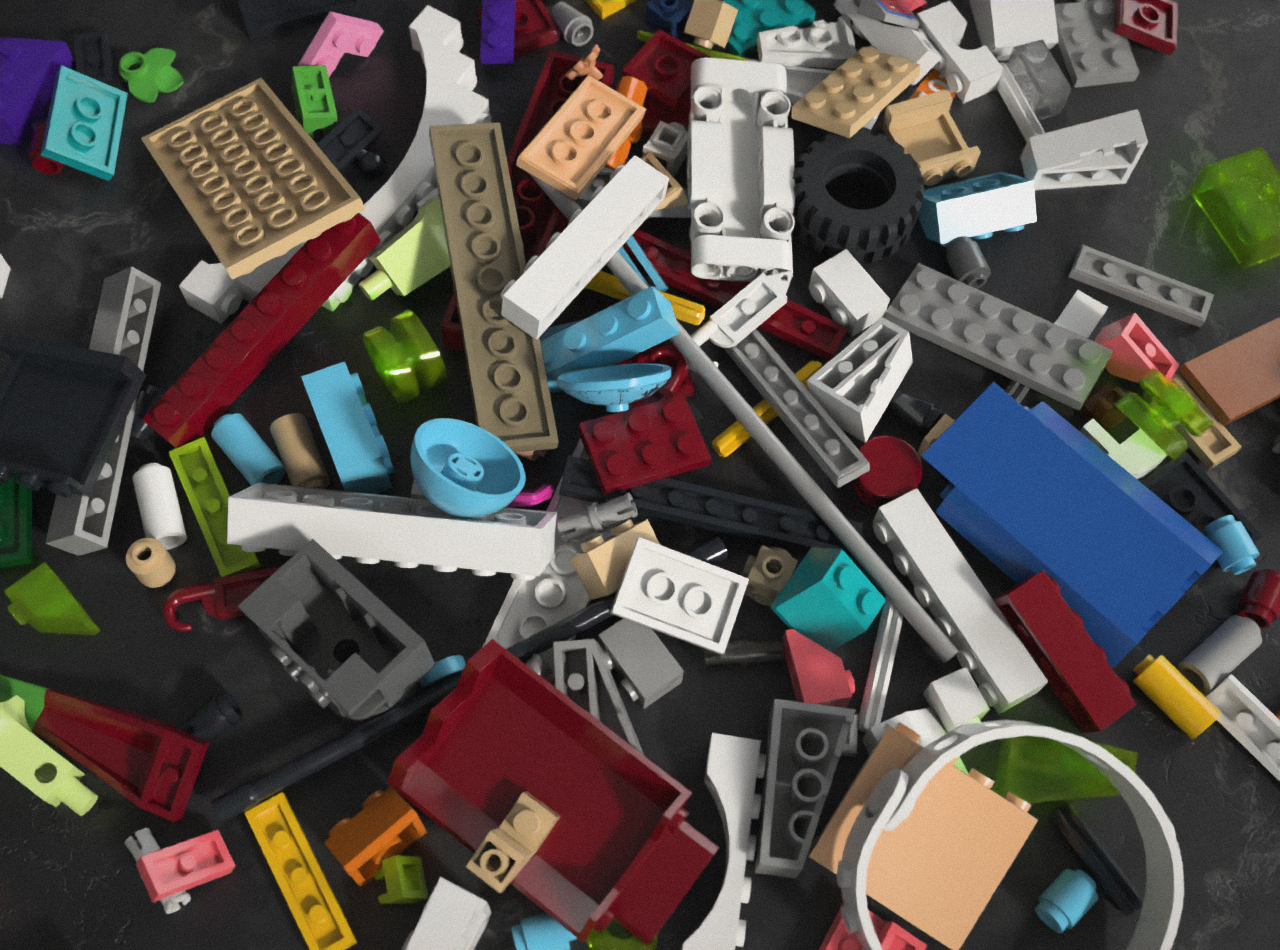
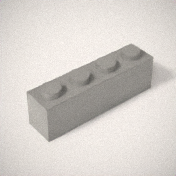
[755,699,856,878]

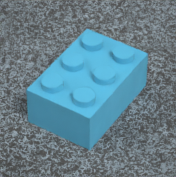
[301,361,395,494]

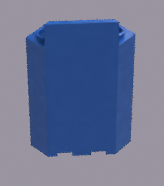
[921,382,1223,669]

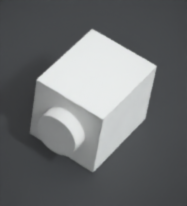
[923,667,990,733]

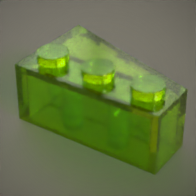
[993,735,1138,804]

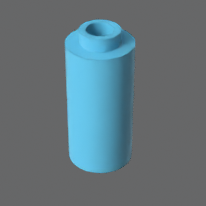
[211,413,286,486]

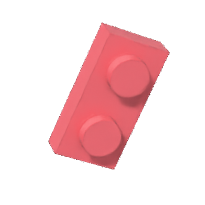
[136,830,235,902]

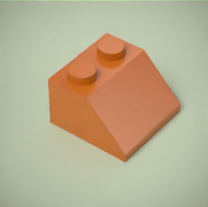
[324,786,427,888]

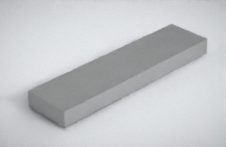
[1068,244,1214,328]

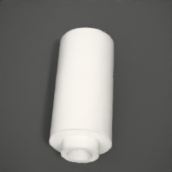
[132,463,187,550]

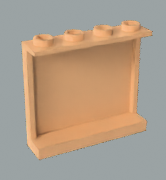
[808,722,1038,950]

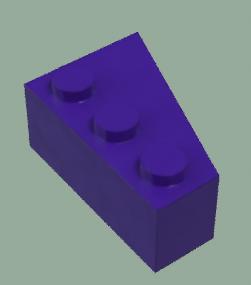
[0,37,77,145]

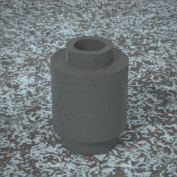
[946,236,991,289]

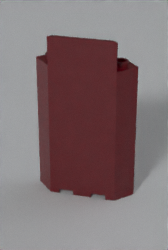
[387,639,719,947]

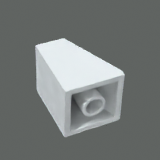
[969,0,1058,61]

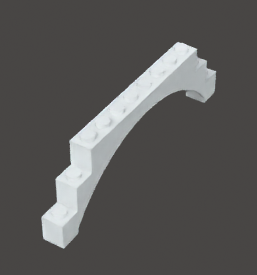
[179,5,491,324]

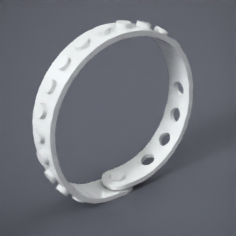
[837,720,1184,950]

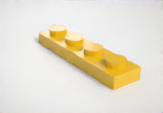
[245,792,358,950]

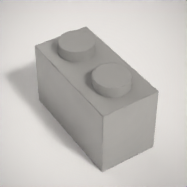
[598,618,684,709]

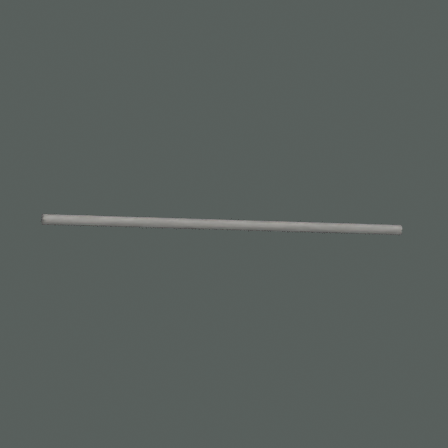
[529,173,959,663]

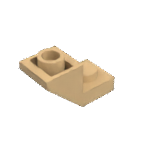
[466,791,560,893]

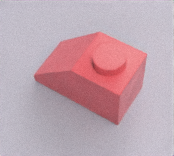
[1094,313,1179,389]
[781,629,855,708]

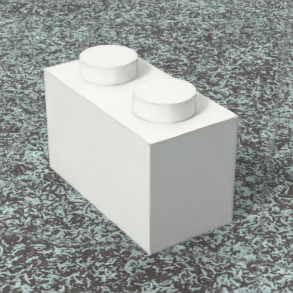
[809,249,890,337]

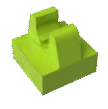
[375,855,428,903]

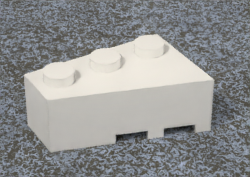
[1020,109,1148,190]
[807,317,913,443]
[401,877,492,950]

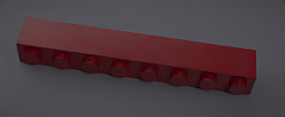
[142,213,381,448]

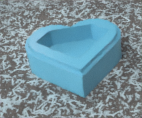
[419,655,466,688]

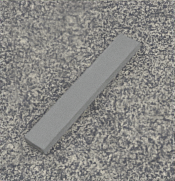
[724,329,870,488]

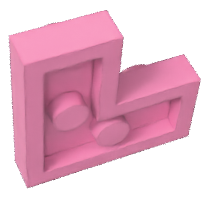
[298,11,384,77]

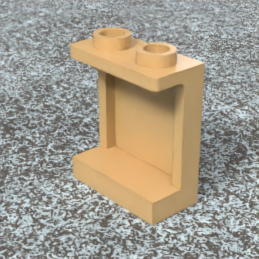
[881,89,980,186]

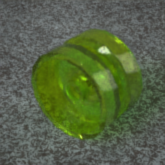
[362,309,448,405]
[1114,367,1214,461]

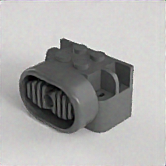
[238,539,435,726]

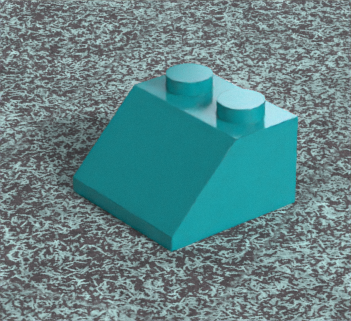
[770,547,886,651]

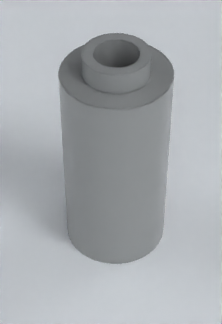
[1178,615,1262,694]

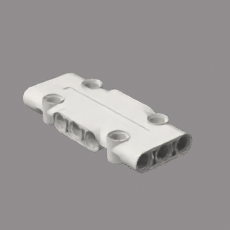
[687,58,795,282]

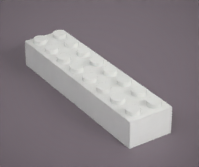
[227,483,557,580]

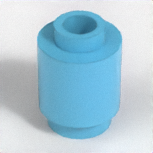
[1204,515,1260,575]
[1035,869,1098,933]
[511,912,577,950]

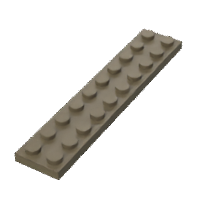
[429,122,559,453]

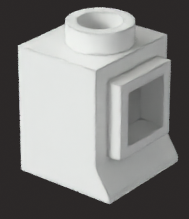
[643,121,688,178]

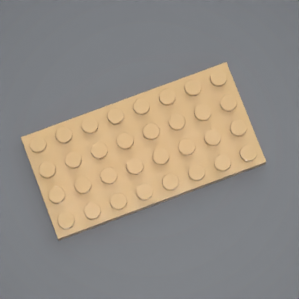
[141,78,365,280]

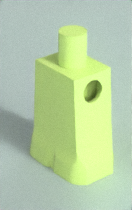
[359,198,450,301]
[0,695,98,816]

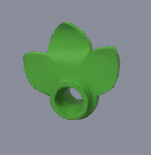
[119,48,184,102]

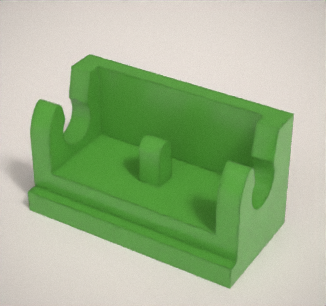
[291,65,337,140]

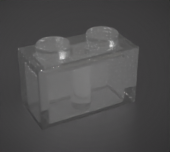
[1007,39,1072,120]

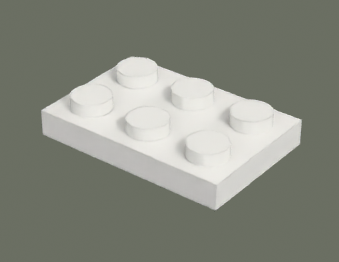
[610,537,749,654]

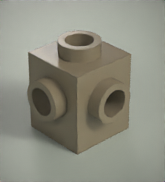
[741,545,798,606]

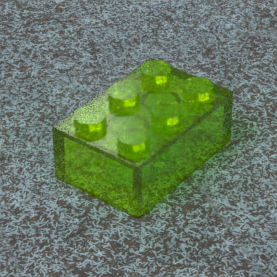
[1189,146,1280,269]

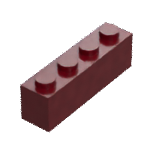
[993,570,1136,734]

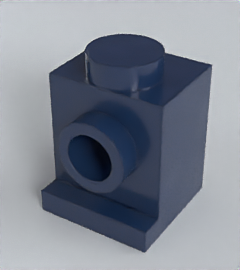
[645,0,693,39]

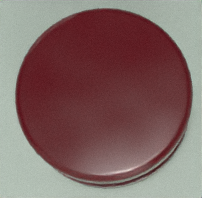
[850,436,923,508]

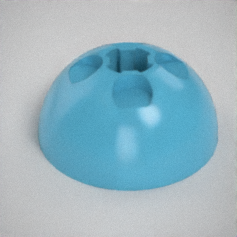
[410,418,526,518]

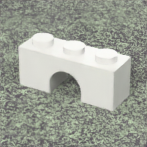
[913,0,1003,103]

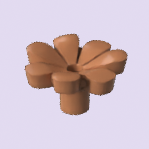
[565,44,603,81]

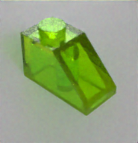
[4,562,101,635]

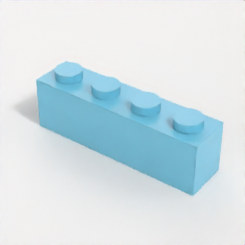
[539,286,680,394]

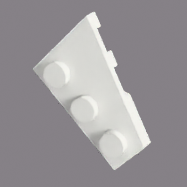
[757,15,856,69]

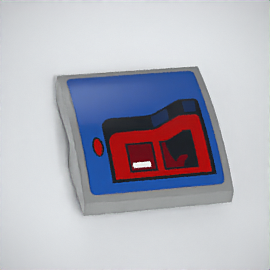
[857,0,919,29]

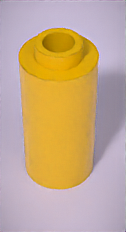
[1133,654,1222,740]

